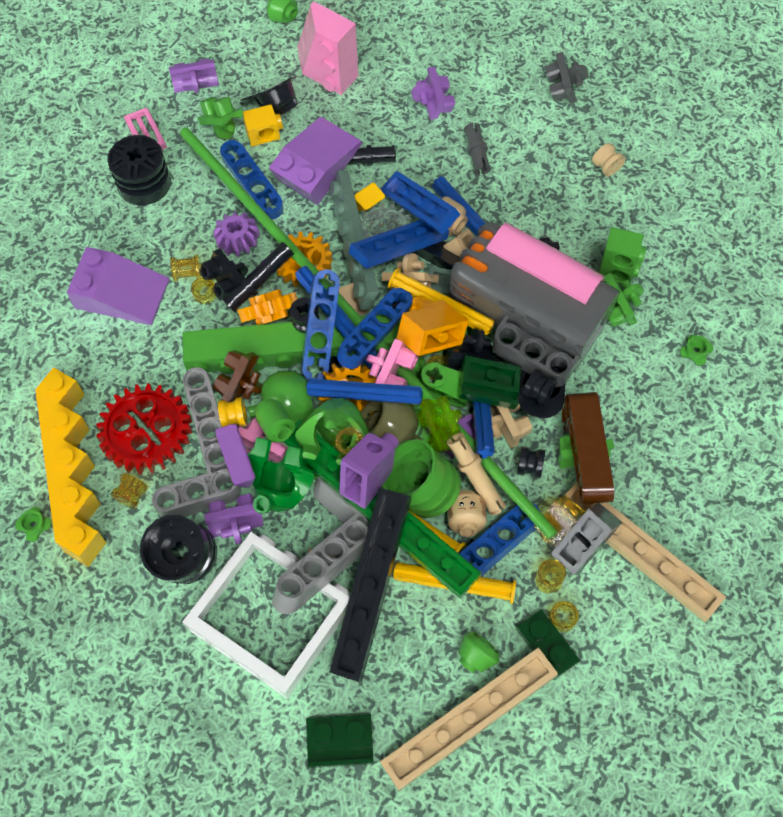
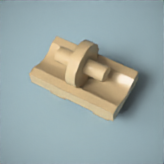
[382,253,439,291]
[490,398,533,449]

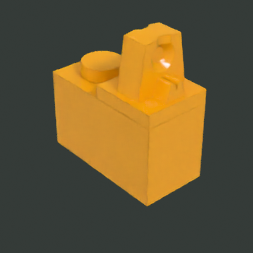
[397,296,469,356]

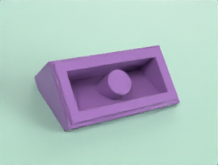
[215,424,256,488]

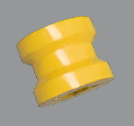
[218,397,247,427]

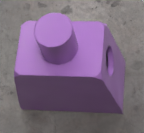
[340,433,399,509]

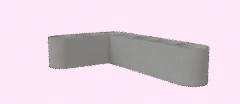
[152,367,241,517]
[272,476,370,614]

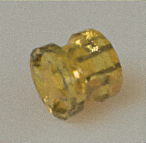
[110,473,148,509]

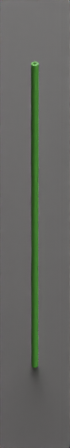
[180,127,558,539]

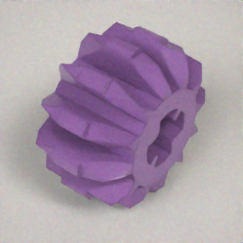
[213,210,260,258]

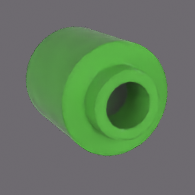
[256,398,295,442]

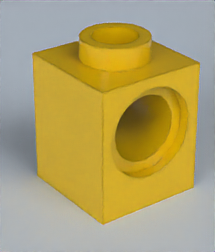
[242,104,283,147]

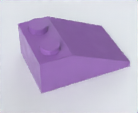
[269,116,362,205]
[66,247,170,325]

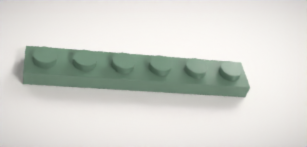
[329,170,379,310]

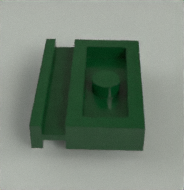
[459,355,521,410]
[306,714,374,768]

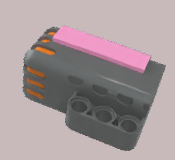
[450,222,620,387]

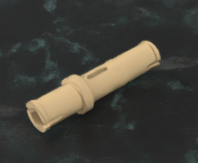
[447,433,506,515]

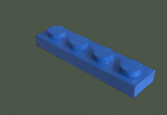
[380,171,461,235]
[349,220,450,269]

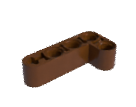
[562,392,614,504]

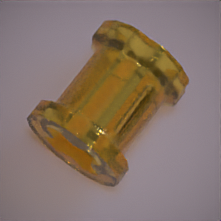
[170,254,202,281]
[535,559,566,594]

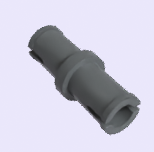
[464,123,491,175]

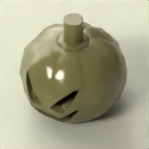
[361,401,422,445]

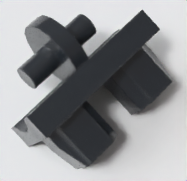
[199,249,248,300]
[444,328,500,371]

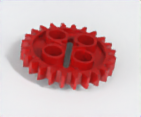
[96,383,193,475]

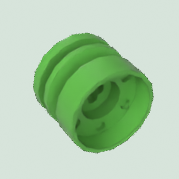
[382,439,462,518]

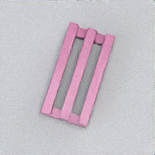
[124,107,167,150]

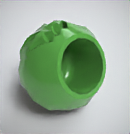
[248,371,314,424]

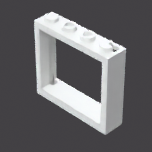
[183,532,351,699]

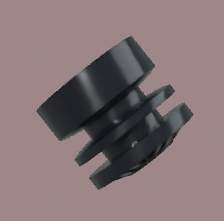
[107,135,171,206]
[140,515,217,584]

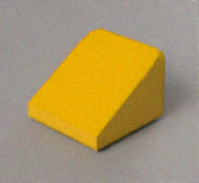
[354,183,385,211]

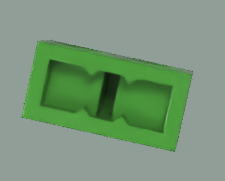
[599,227,647,284]

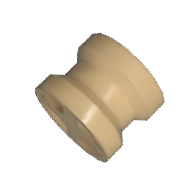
[592,143,626,177]

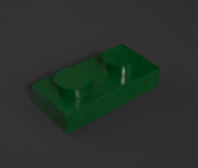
[516,609,580,680]

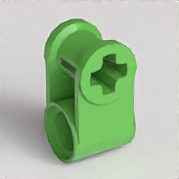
[418,362,468,408]

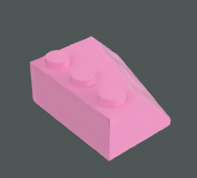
[297,1,359,95]

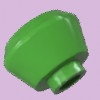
[267,0,298,23]
[458,631,500,673]

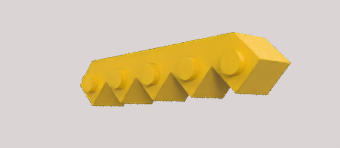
[35,367,107,567]

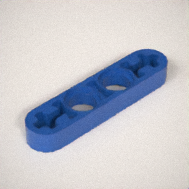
[220,140,284,219]
[301,269,340,381]
[337,288,413,369]
[459,504,540,576]

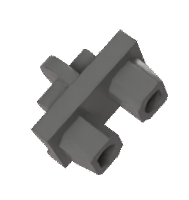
[545,52,588,103]

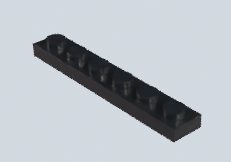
[329,488,412,682]

